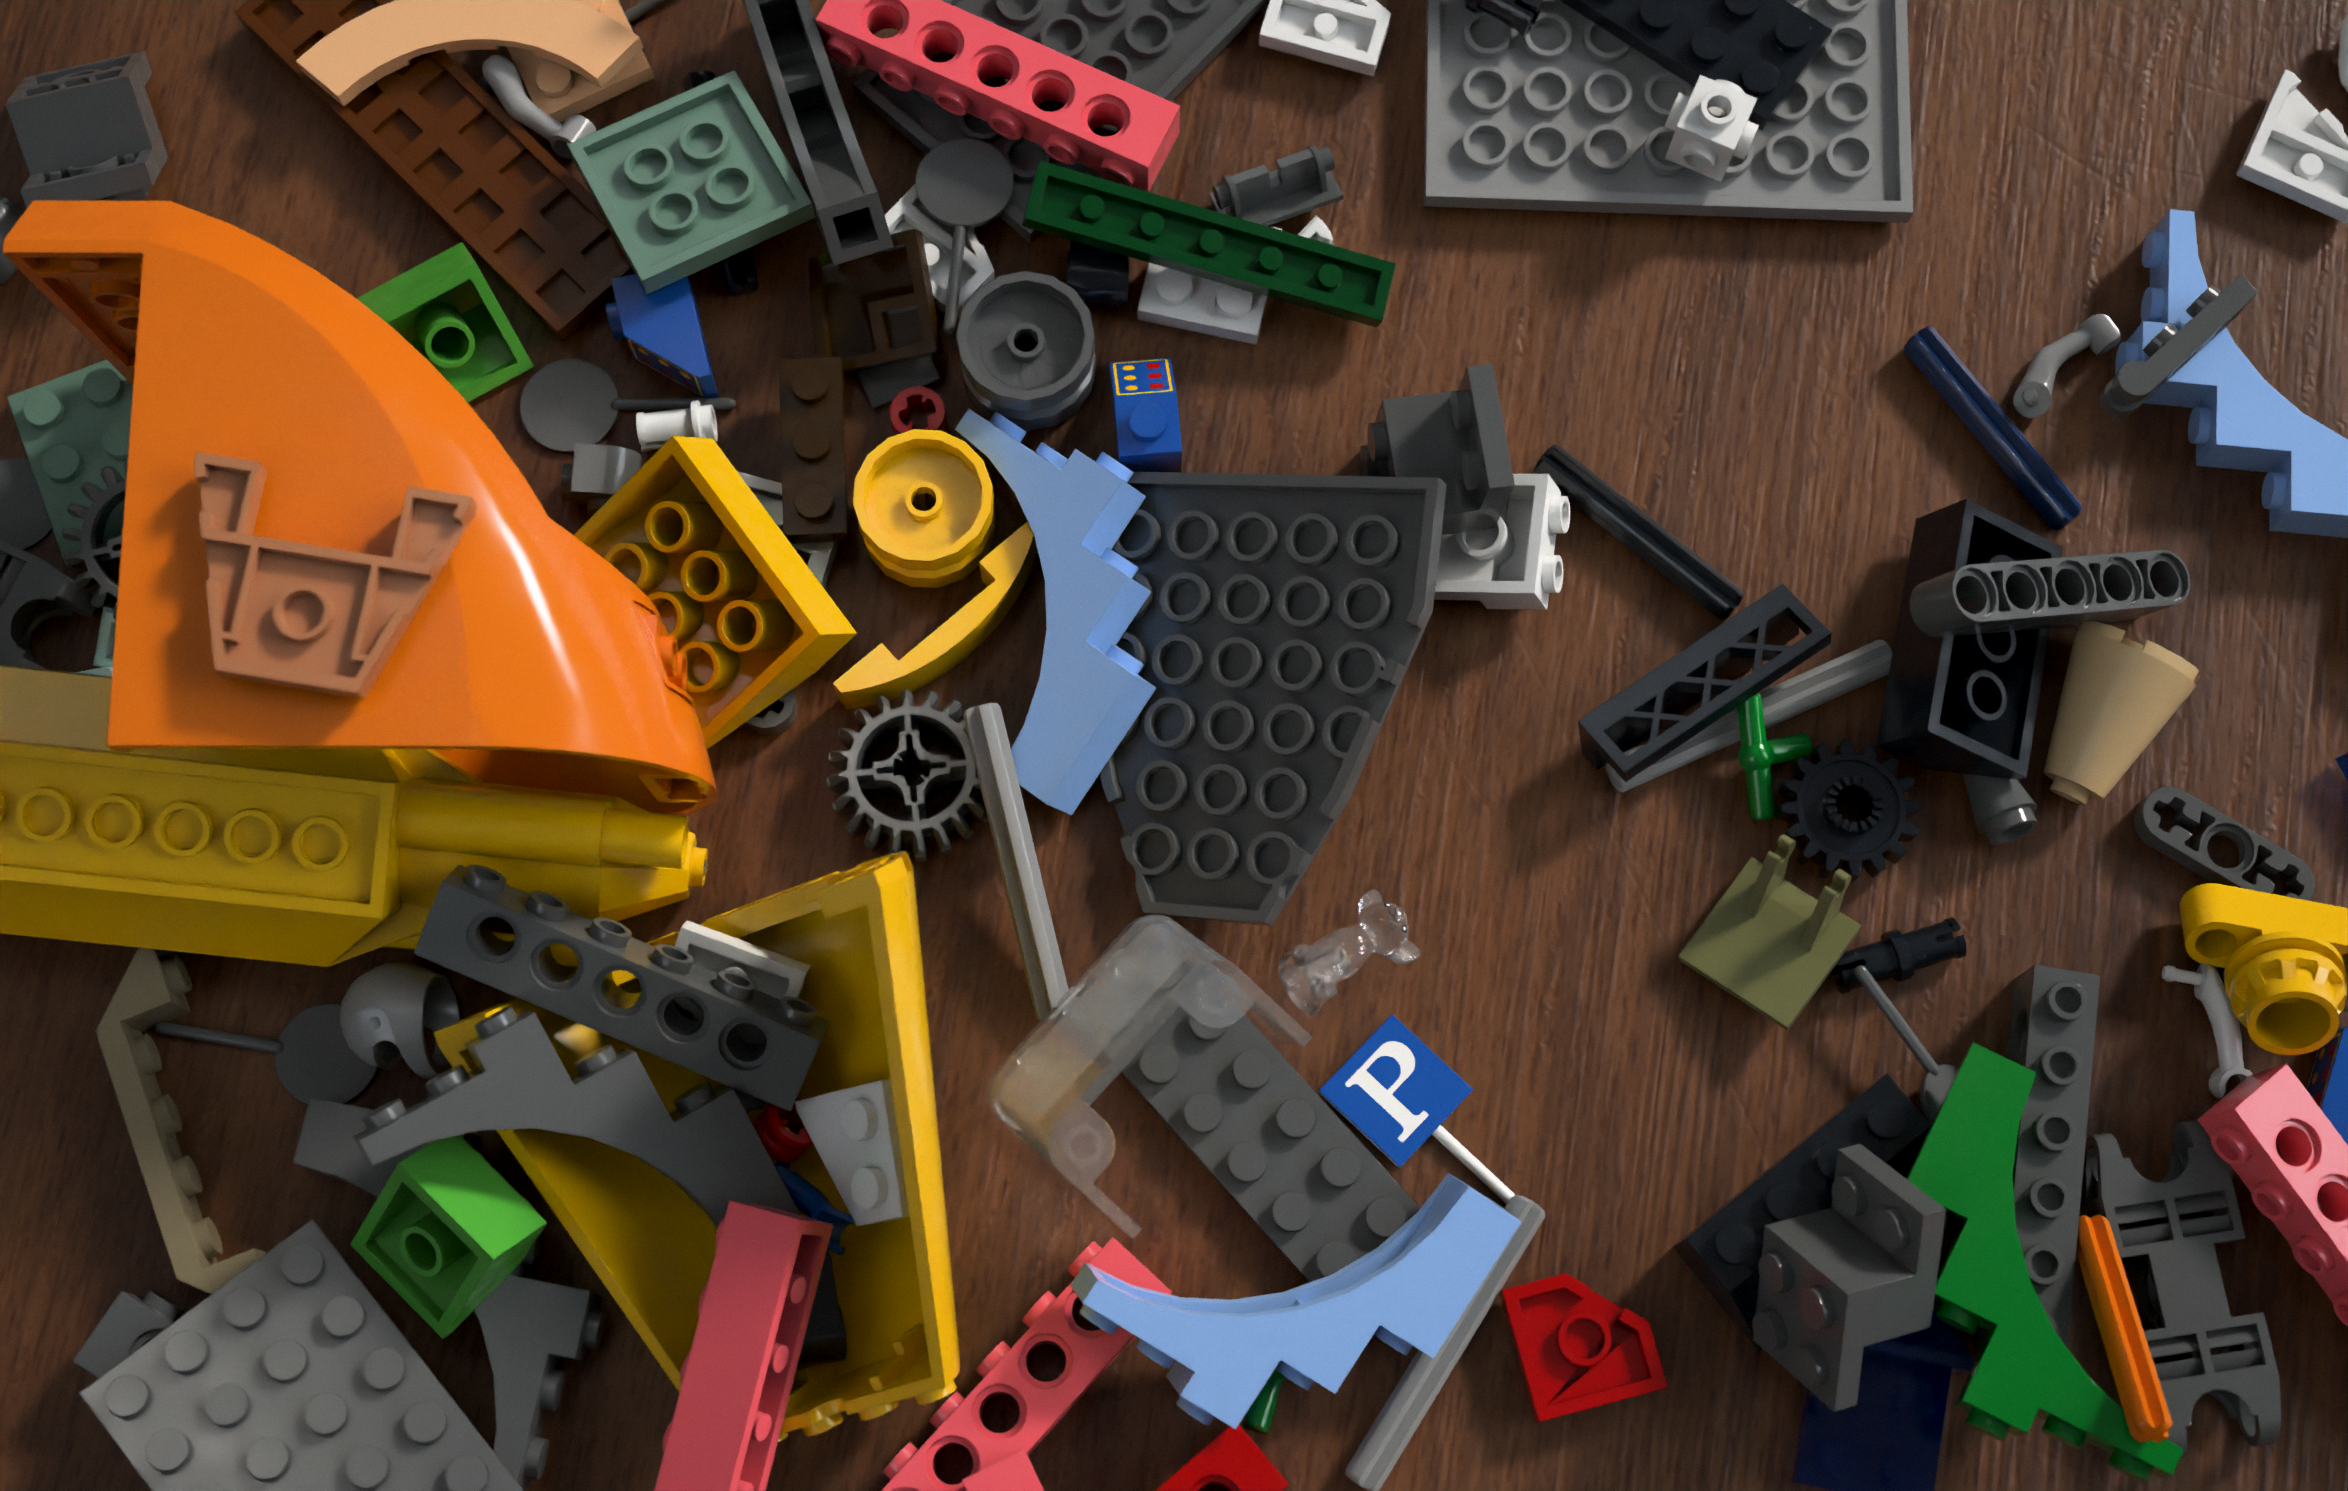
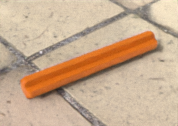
[2076,1215,2172,1443]

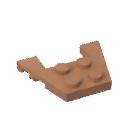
[194,452,478,700]

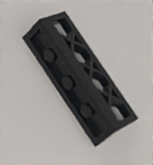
[1578,584,1831,782]

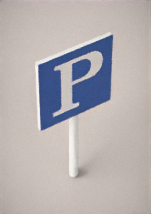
[1318,1014,1515,1204]

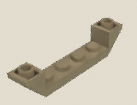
[96,948,266,1294]

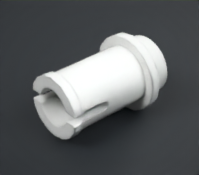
[636,400,718,453]

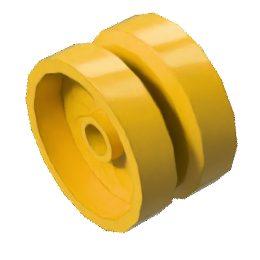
[853,429,996,588]

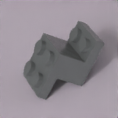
[5,50,168,208]
[1360,364,1515,535]
[1753,1144,1946,1412]

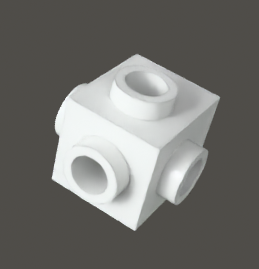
[1664,75,1759,182]

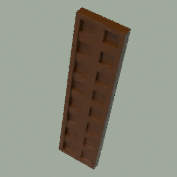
[235,0,635,341]

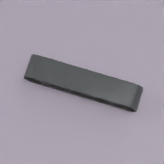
[1910,550,2191,638]

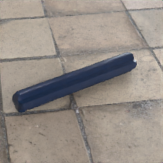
[1904,326,2083,531]

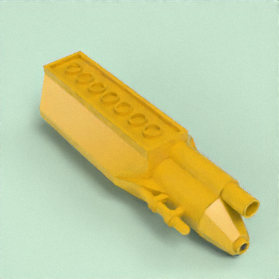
[0,665,708,967]

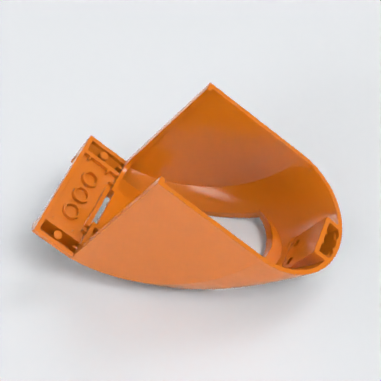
[2,200,718,816]

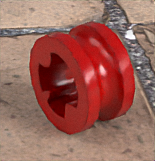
[889,386,947,435]
[753,1097,813,1163]

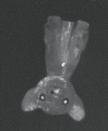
[1278,889,1421,1016]

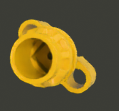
[2179,883,2348,1055]

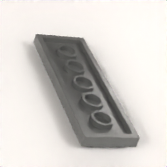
[1070,929,1420,1283]

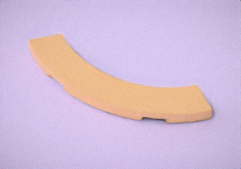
[296,0,643,106]

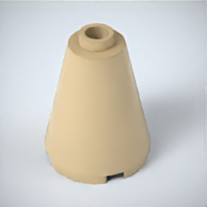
[2043,620,2200,806]

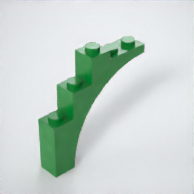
[1906,1042,2184,1483]

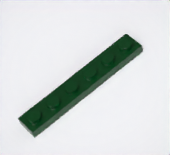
[1021,160,1396,328]

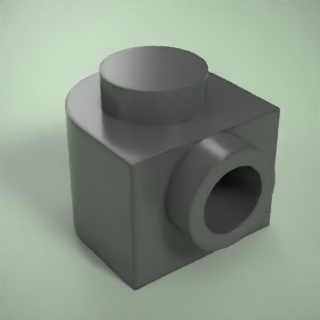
[561,443,642,517]

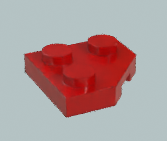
[1499,1273,1668,1423]

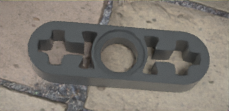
[2133,787,2315,901]

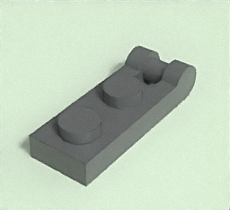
[2099,275,2259,418]

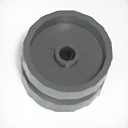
[956,271,1096,431]

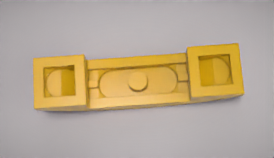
[833,522,1037,709]

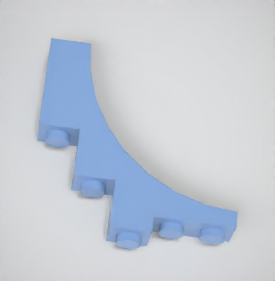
[2115,209,2348,538]
[955,409,1156,815]
[1070,1172,1521,1430]

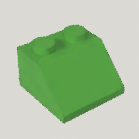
[357,242,534,402]
[350,1135,547,1339]

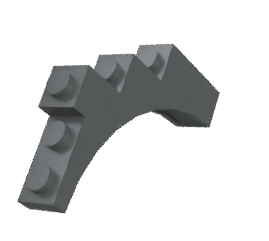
[741,0,894,266]
[353,1006,801,1229]
[293,1098,607,1491]

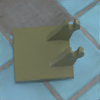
[1678,834,1861,1031]

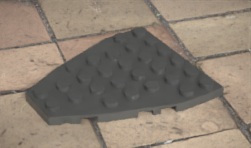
[1100,472,1447,926]

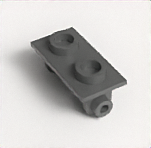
[1209,144,1344,226]

